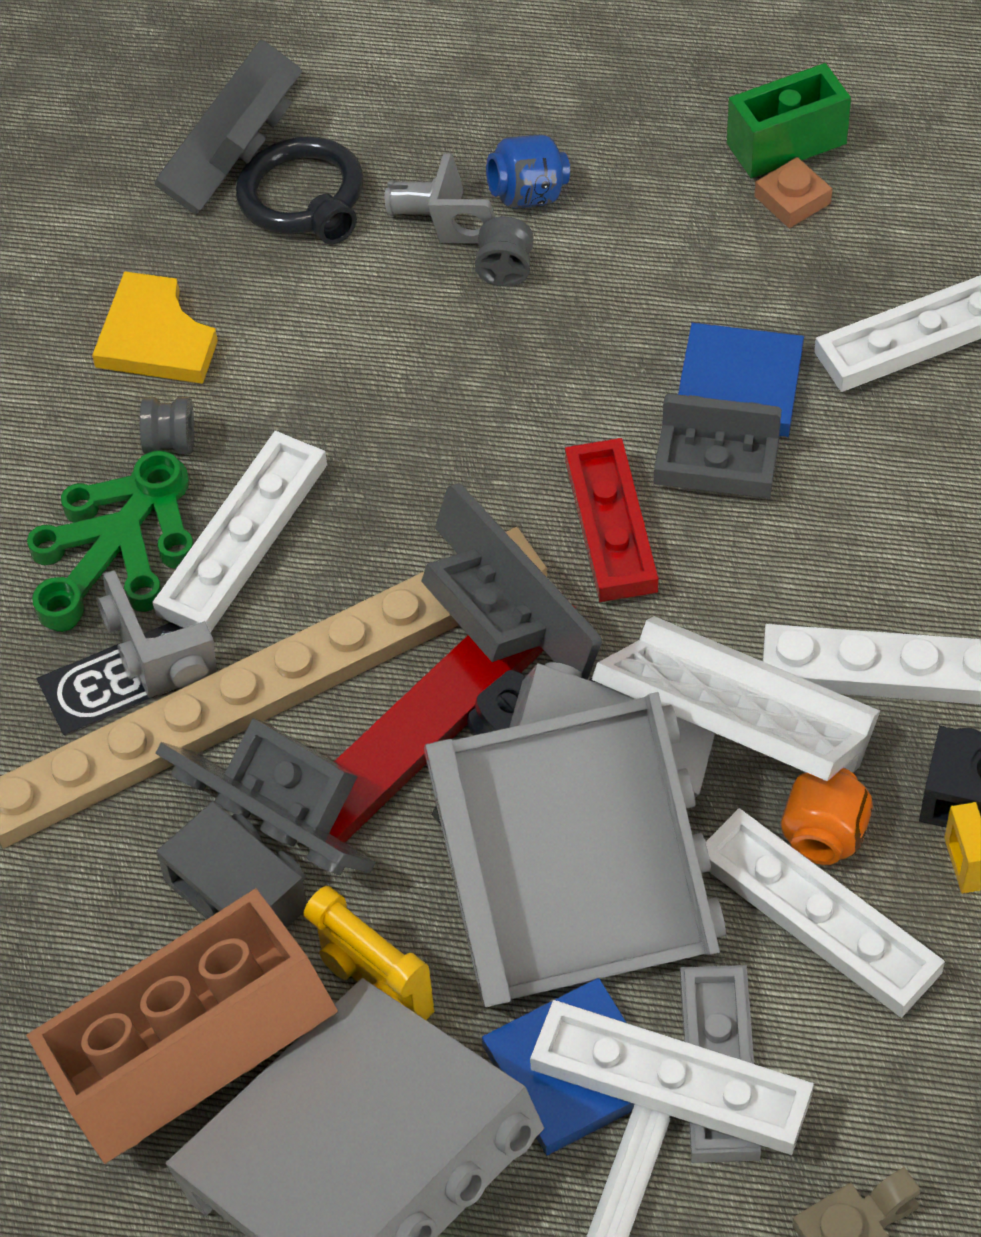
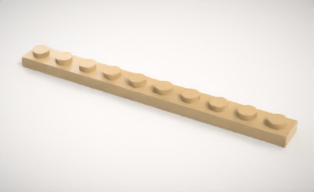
[0,527,547,849]

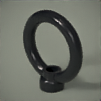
[236,136,363,245]

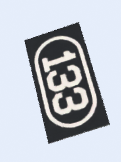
[36,622,180,736]

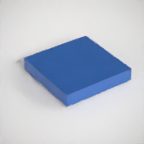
[678,322,804,437]
[482,978,635,1156]

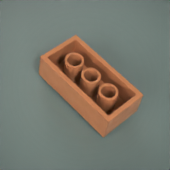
[26,888,338,1164]

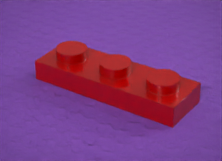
[565,438,659,602]

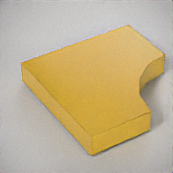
[92,271,218,384]

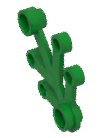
[27,451,194,632]

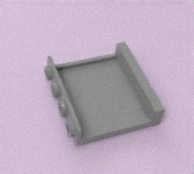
[424,692,726,1007]
[166,978,544,1237]

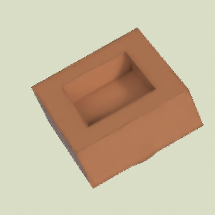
[755,157,833,228]

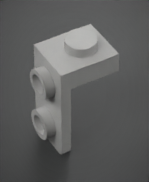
[97,570,217,698]

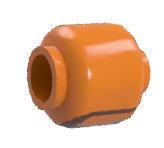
[781,768,873,865]

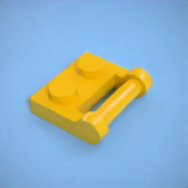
[304,886,435,1020]

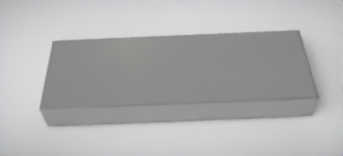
[680,965,761,1163]

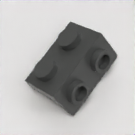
[654,394,782,498]

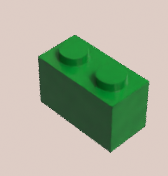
[726,63,851,179]

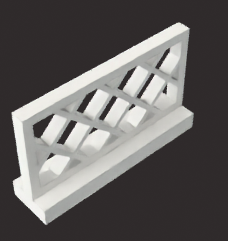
[592,616,880,781]

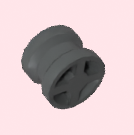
[475,216,534,287]
[140,397,194,455]

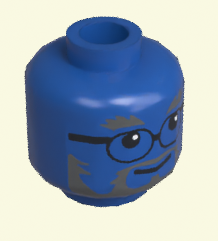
[486,134,570,209]

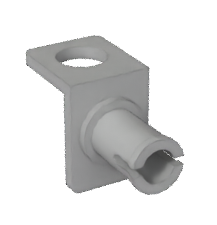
[384,154,495,244]

